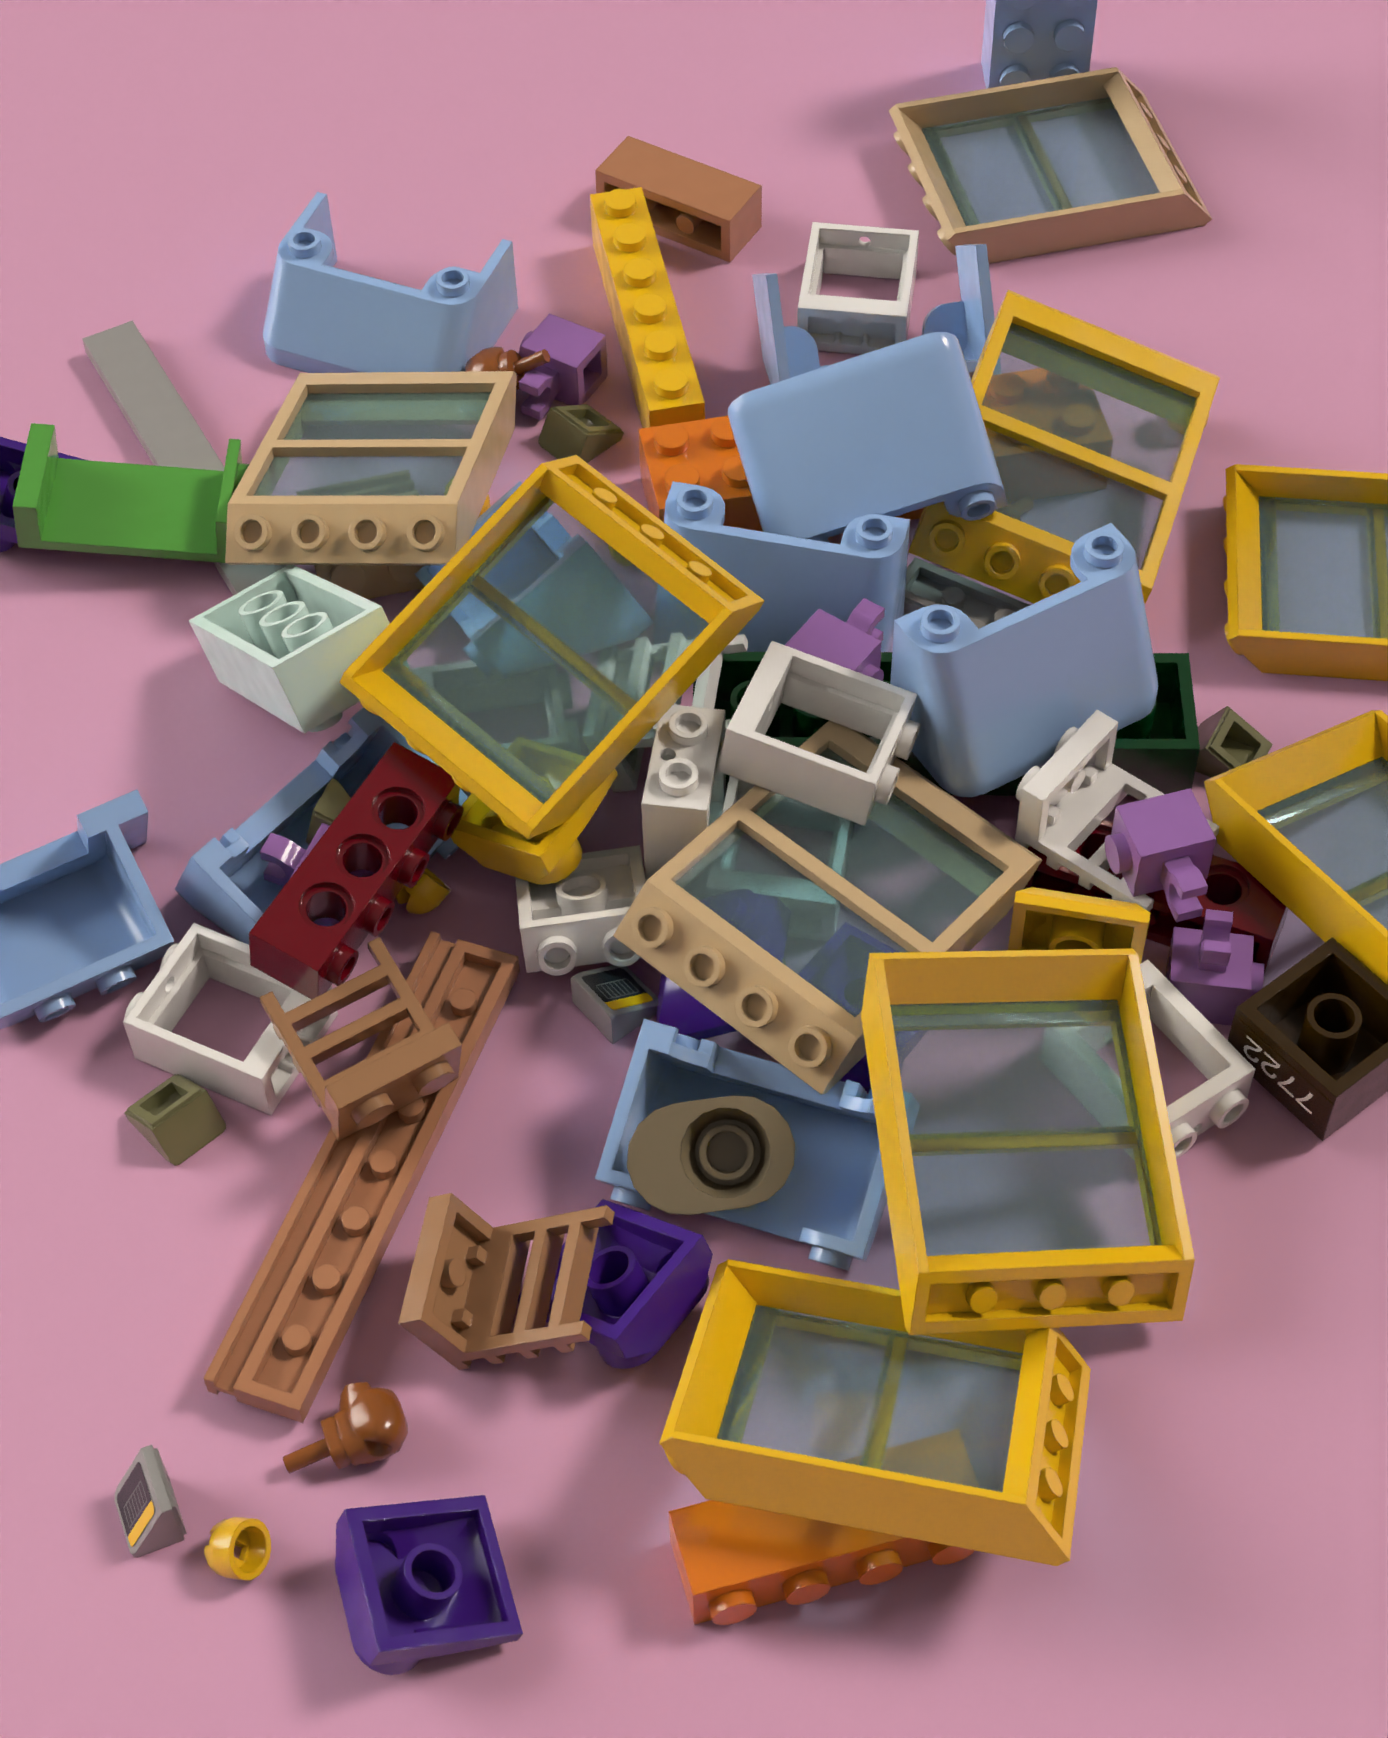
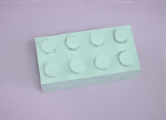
[188,565,412,734]

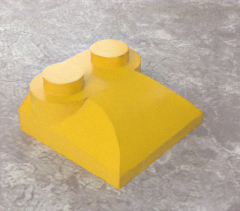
[451,738,618,885]
[1008,887,1150,964]

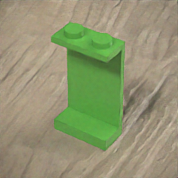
[12,423,249,563]

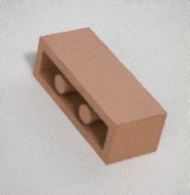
[595,136,762,262]

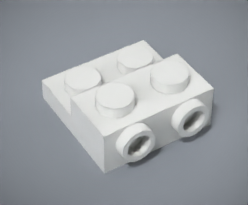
[515,845,646,976]

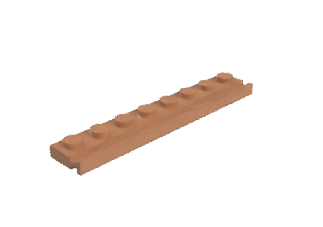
[203,931,520,1423]

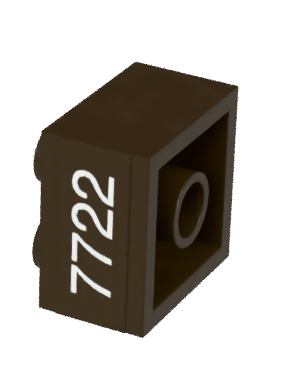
[1228,937,1388,1141]

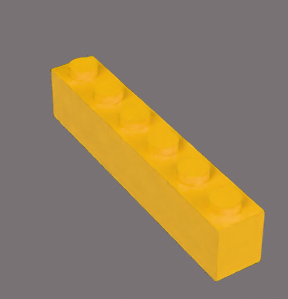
[590,187,705,428]

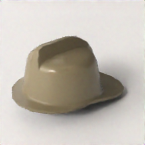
[627,1095,795,1215]

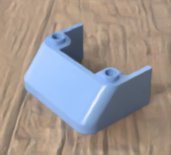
[263,192,518,373]
[752,244,1001,384]

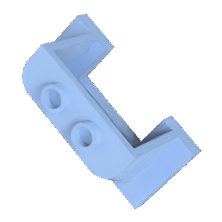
[0,789,174,1029]

